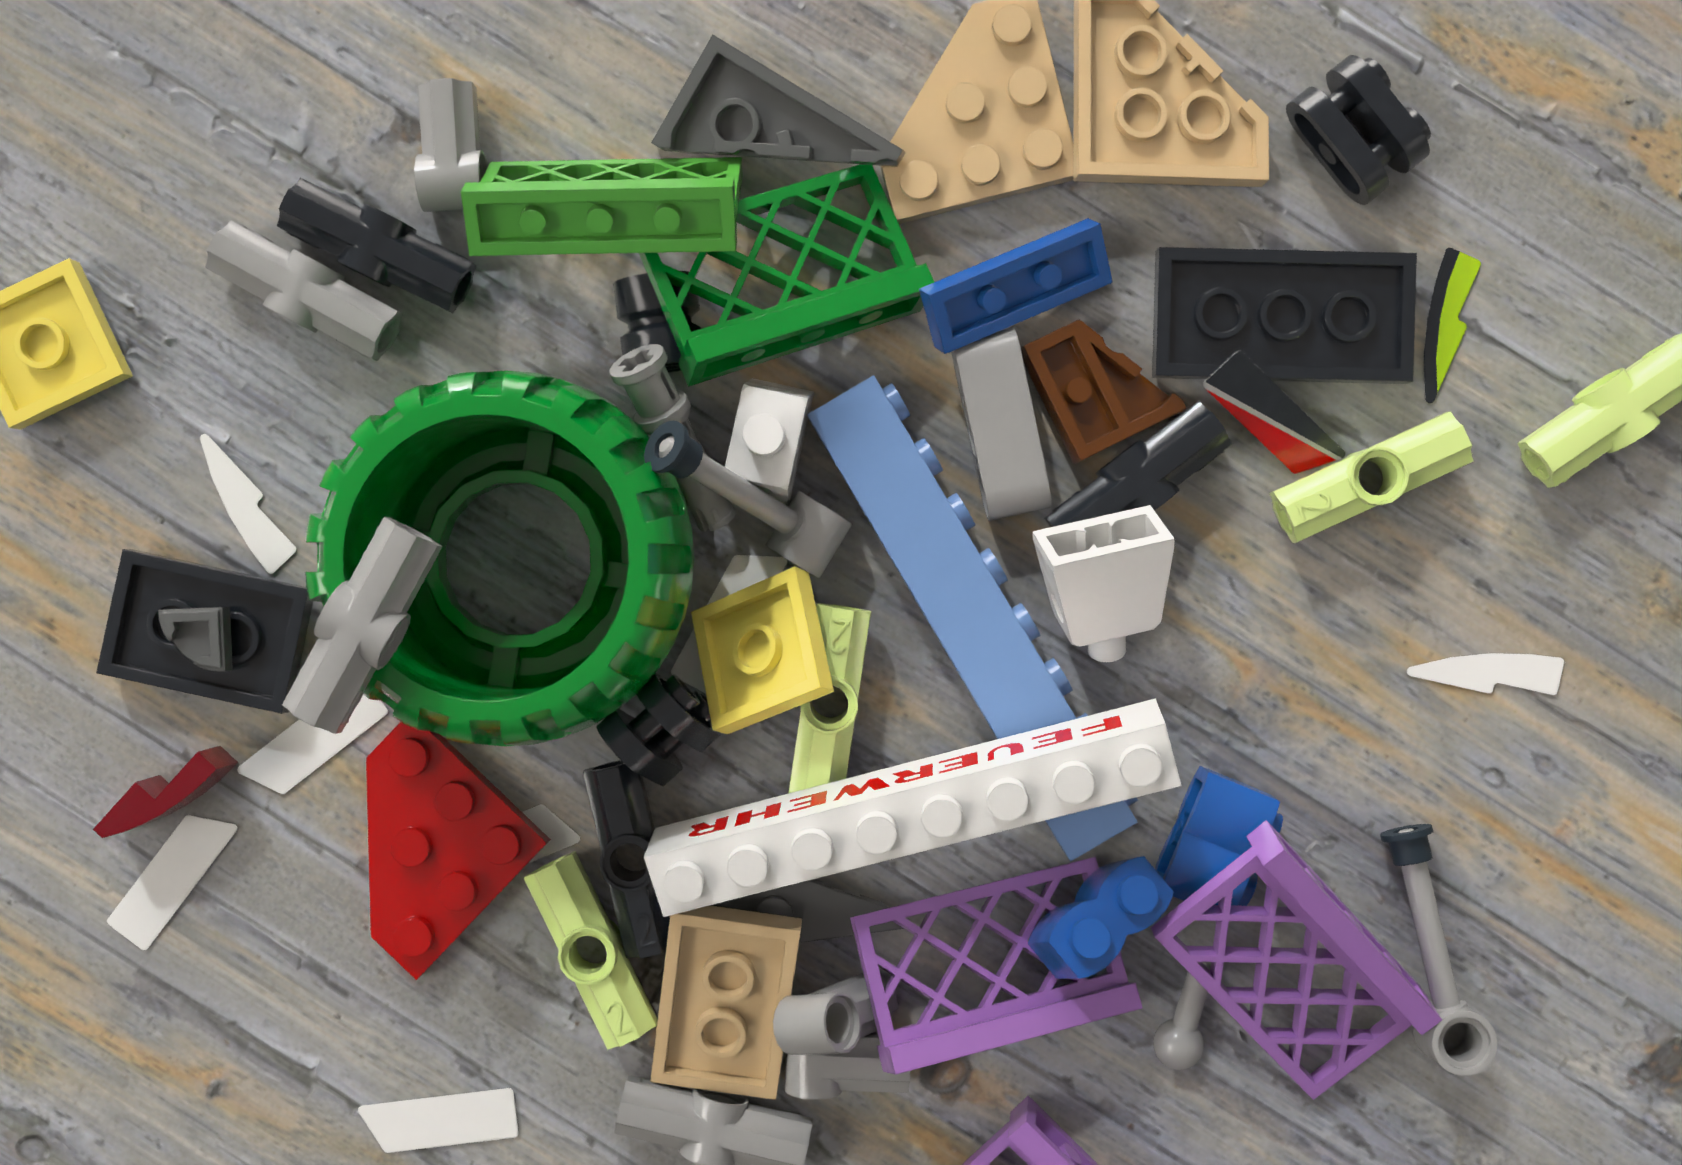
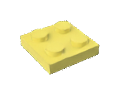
[0,258,133,430]
[691,566,834,735]

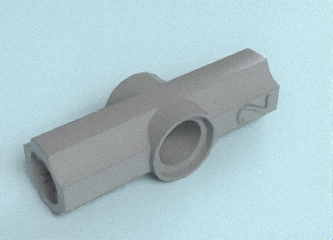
[205,220,403,361]
[282,517,443,734]
[614,1075,813,1165]

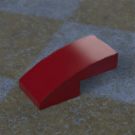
[93,746,238,838]

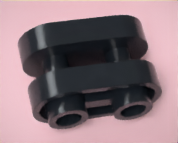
[1286,55,1431,205]
[596,673,721,787]

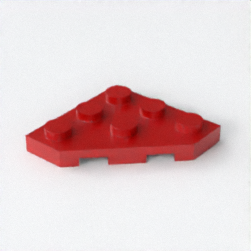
[366,722,551,980]

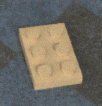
[650,905,802,1100]

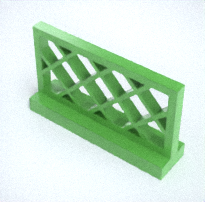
[461,157,743,256]

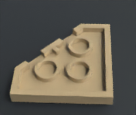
[880,0,1073,224]
[1073,0,1269,187]

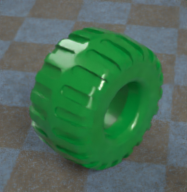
[305,371,694,747]

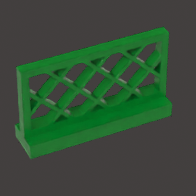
[639,164,934,387]

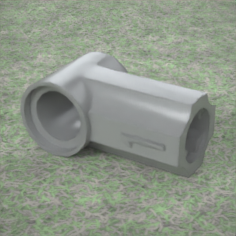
[414,78,488,212]
[773,973,899,1055]
[785,1032,910,1099]

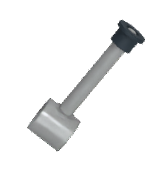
[644,420,853,578]
[1380,824,1497,1076]

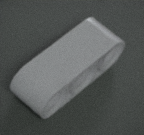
[952,327,1052,521]

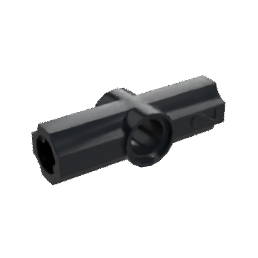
[277,177,476,314]
[1044,401,1232,528]
[583,760,670,958]

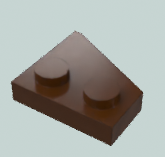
[1021,319,1187,464]

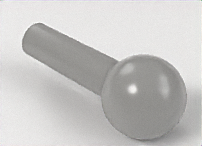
[1153,962,1211,1070]

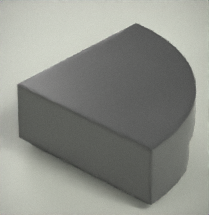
[158,607,233,671]

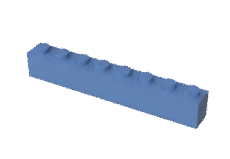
[807,375,1138,862]

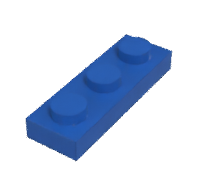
[919,218,1113,354]

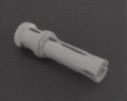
[610,344,736,532]

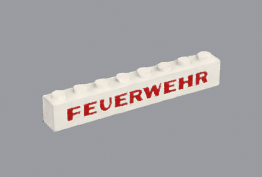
[644,698,1182,917]

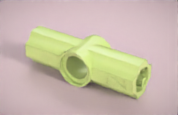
[1517,333,1682,488]
[1270,412,1474,543]
[788,603,871,793]
[524,851,658,1050]

